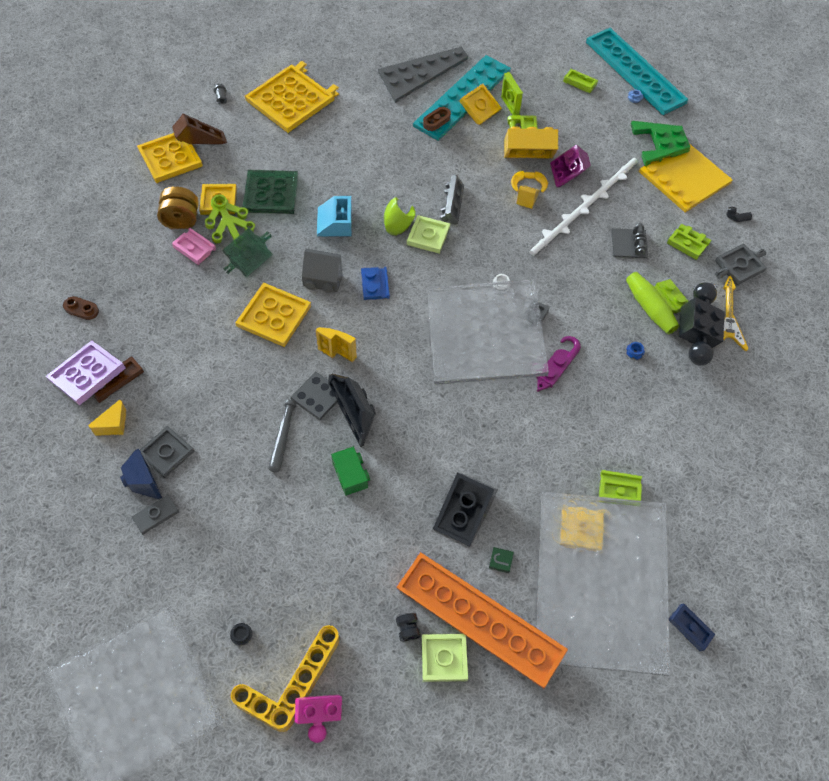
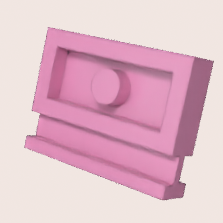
[172,228,216,265]

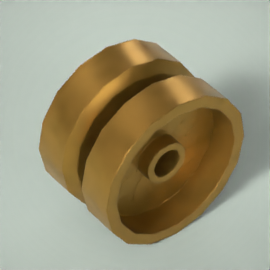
[157,187,198,229]

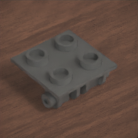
[611,223,648,258]

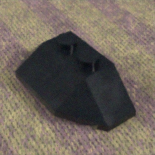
[328,373,376,447]

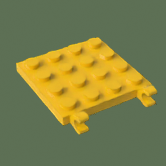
[245,61,339,133]

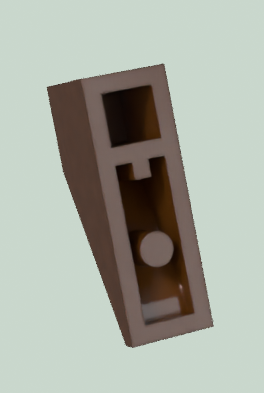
[172,113,227,145]

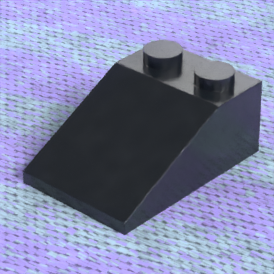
[433,472,498,547]

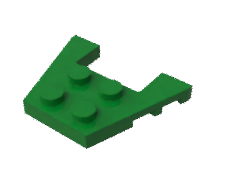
[631,121,690,166]

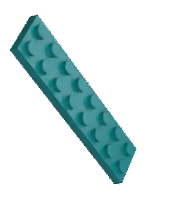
[586,28,688,115]
[413,55,511,141]

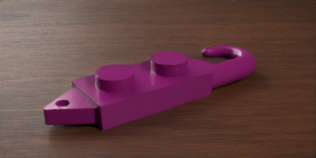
[536,336,581,392]

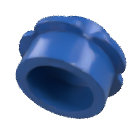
[626,342,645,359]

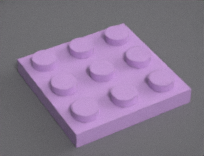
[46,341,125,406]

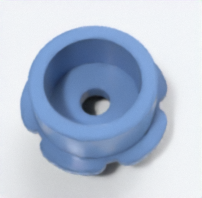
[628,89,643,103]

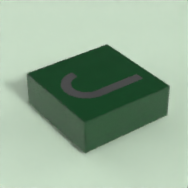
[489,547,514,573]

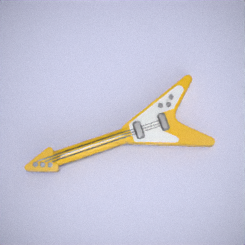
[723,276,748,351]

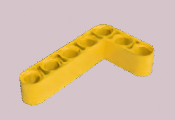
[231,625,339,732]

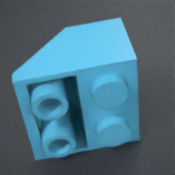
[317,196,352,236]

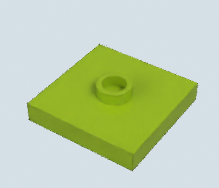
[501,72,523,115]

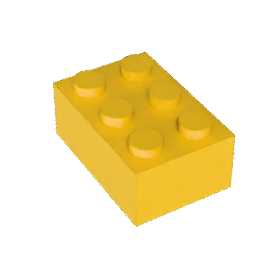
[504,126,558,158]

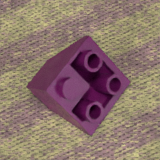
[550,144,591,187]

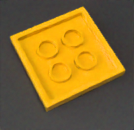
[137,133,203,183]
[235,282,311,347]

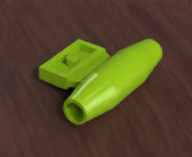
[626,272,689,335]

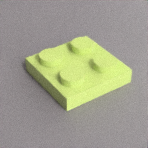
[407,215,450,254]
[422,634,468,682]

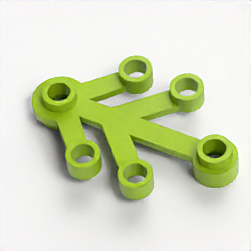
[205,194,255,252]

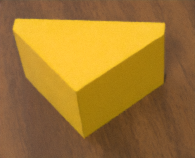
[516,185,540,209]
[88,400,126,436]

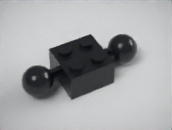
[679,282,725,366]

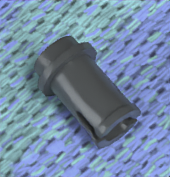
[214,84,227,104]

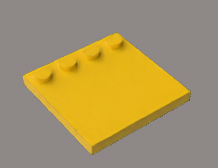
[639,143,733,213]

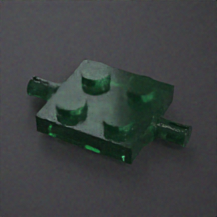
[222,228,273,277]

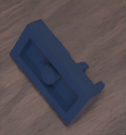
[669,603,716,652]

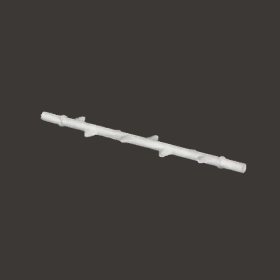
[529,158,638,256]

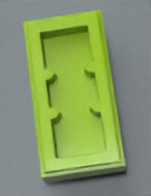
[563,69,598,93]

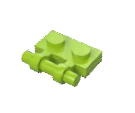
[667,224,712,260]

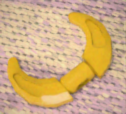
[511,171,548,192]

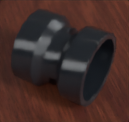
[396,613,421,642]

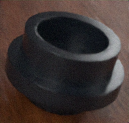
[230,623,253,646]

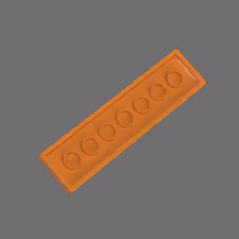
[396,552,568,689]

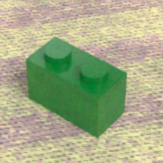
[331,446,370,496]

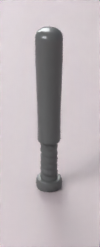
[268,400,296,473]

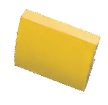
[316,327,357,362]

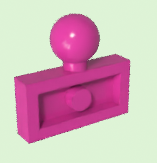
[294,695,342,743]

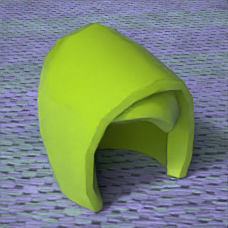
[383,197,416,236]

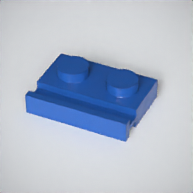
[361,267,390,300]

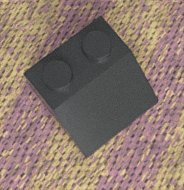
[302,248,343,293]

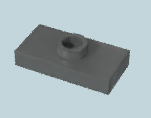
[132,495,179,535]

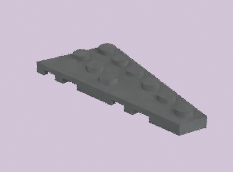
[378,46,468,103]

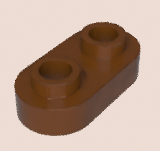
[423,107,451,131]
[63,296,99,320]

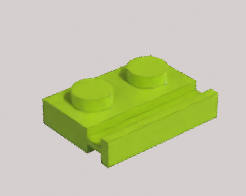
[599,470,642,506]

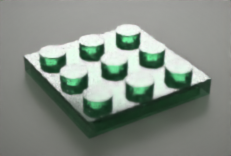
[242,170,298,214]

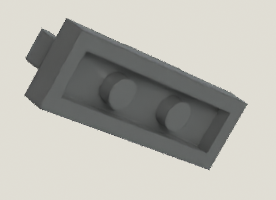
[440,175,464,224]

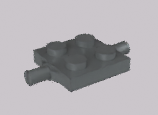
[715,243,767,286]

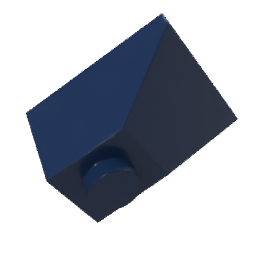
[120,449,162,500]

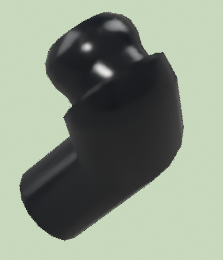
[726,207,752,222]

